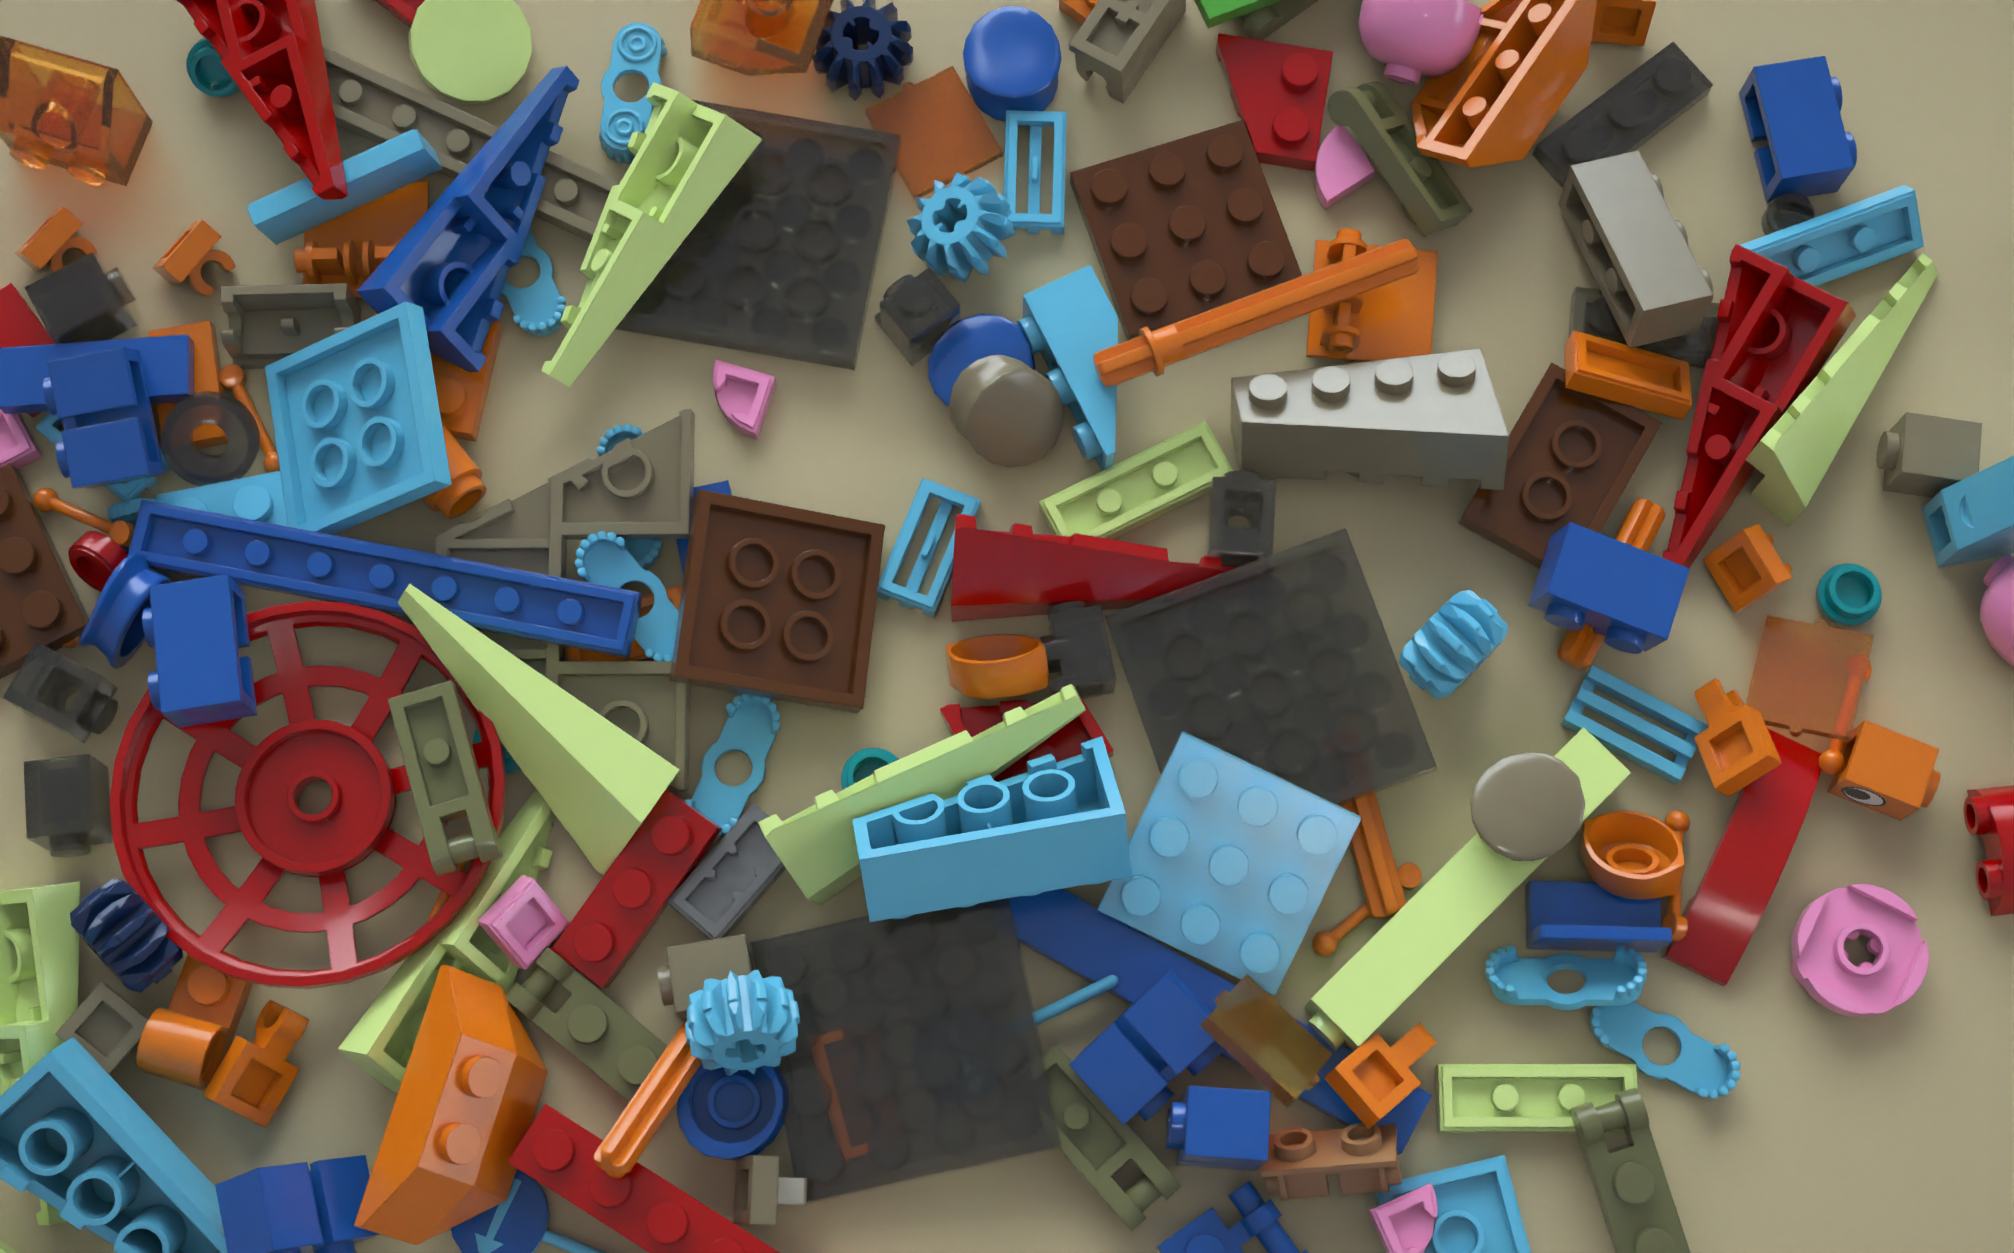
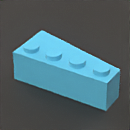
[852,737,1132,922]
[0,1037,228,1253]

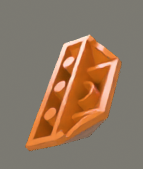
[1411,0,1597,168]
[354,965,548,1245]

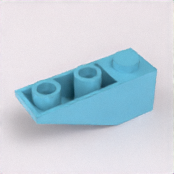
[1017,265,1118,471]
[1922,456,2014,568]

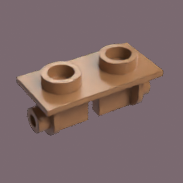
[1261,1122,1402,1201]

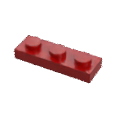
[551,790,723,988]

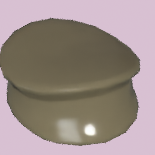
[949,355,1064,468]
[1470,752,1585,861]

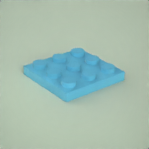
[265,301,452,535]
[1097,731,1361,995]

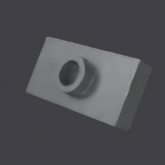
[667,803,786,940]

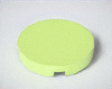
[408,0,532,105]

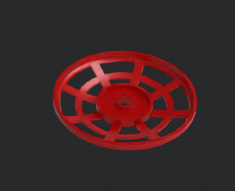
[110,601,507,989]

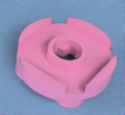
[1790,884,1929,1017]

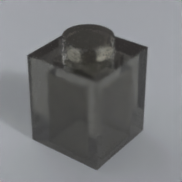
[25,252,137,344]
[24,754,112,858]

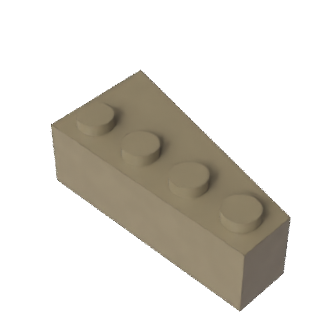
[1231,348,1509,490]

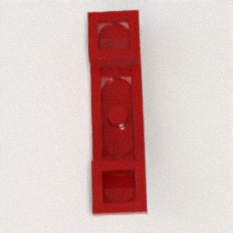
[1663,728,1821,986]

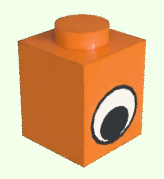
[1827,720,1941,821]

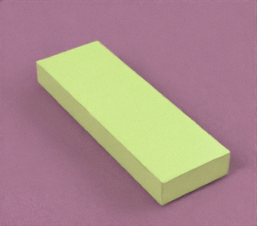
[1039,421,1235,539]
[1435,1064,1637,1133]

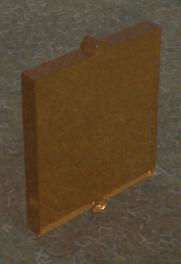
[865,66,1003,200]
[1746,615,1874,742]
[1200,974,1332,1108]

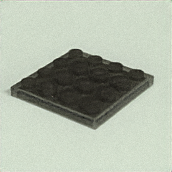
[615,99,901,370]
[1105,528,1437,806]
[751,898,1062,1204]

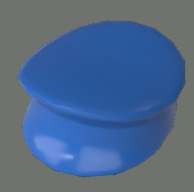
[963,6,1062,122]
[928,313,1036,407]
[79,553,170,669]
[677,1064,790,1161]

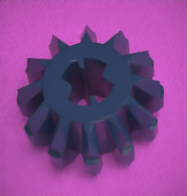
[811,0,914,101]
[70,878,183,993]

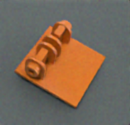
[294,181,430,299]
[1306,228,1438,362]

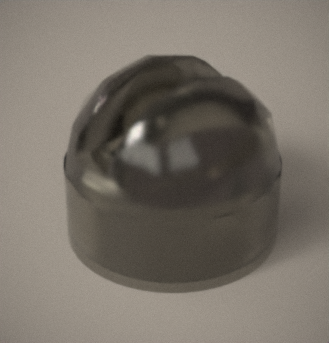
[1761,192,1815,235]

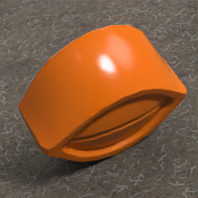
[946,634,1049,699]
[1577,810,1685,900]

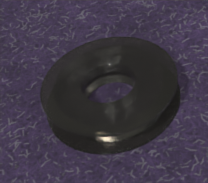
[161,391,260,486]

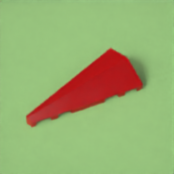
[177,0,348,200]
[1662,243,1856,568]
[951,514,1273,622]

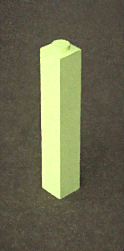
[1304,727,1631,1051]

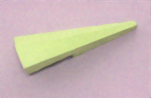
[541,82,763,387]
[1745,253,1938,526]
[398,584,680,875]
[758,684,1086,904]
[338,789,556,1093]
[0,881,80,1225]

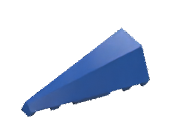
[356,65,580,373]

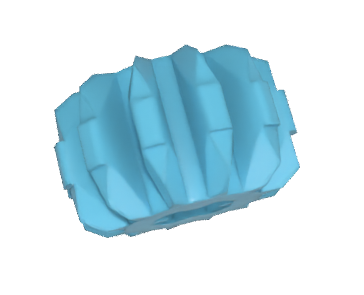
[907,172,1016,283]
[1399,589,1508,699]
[685,970,800,1076]

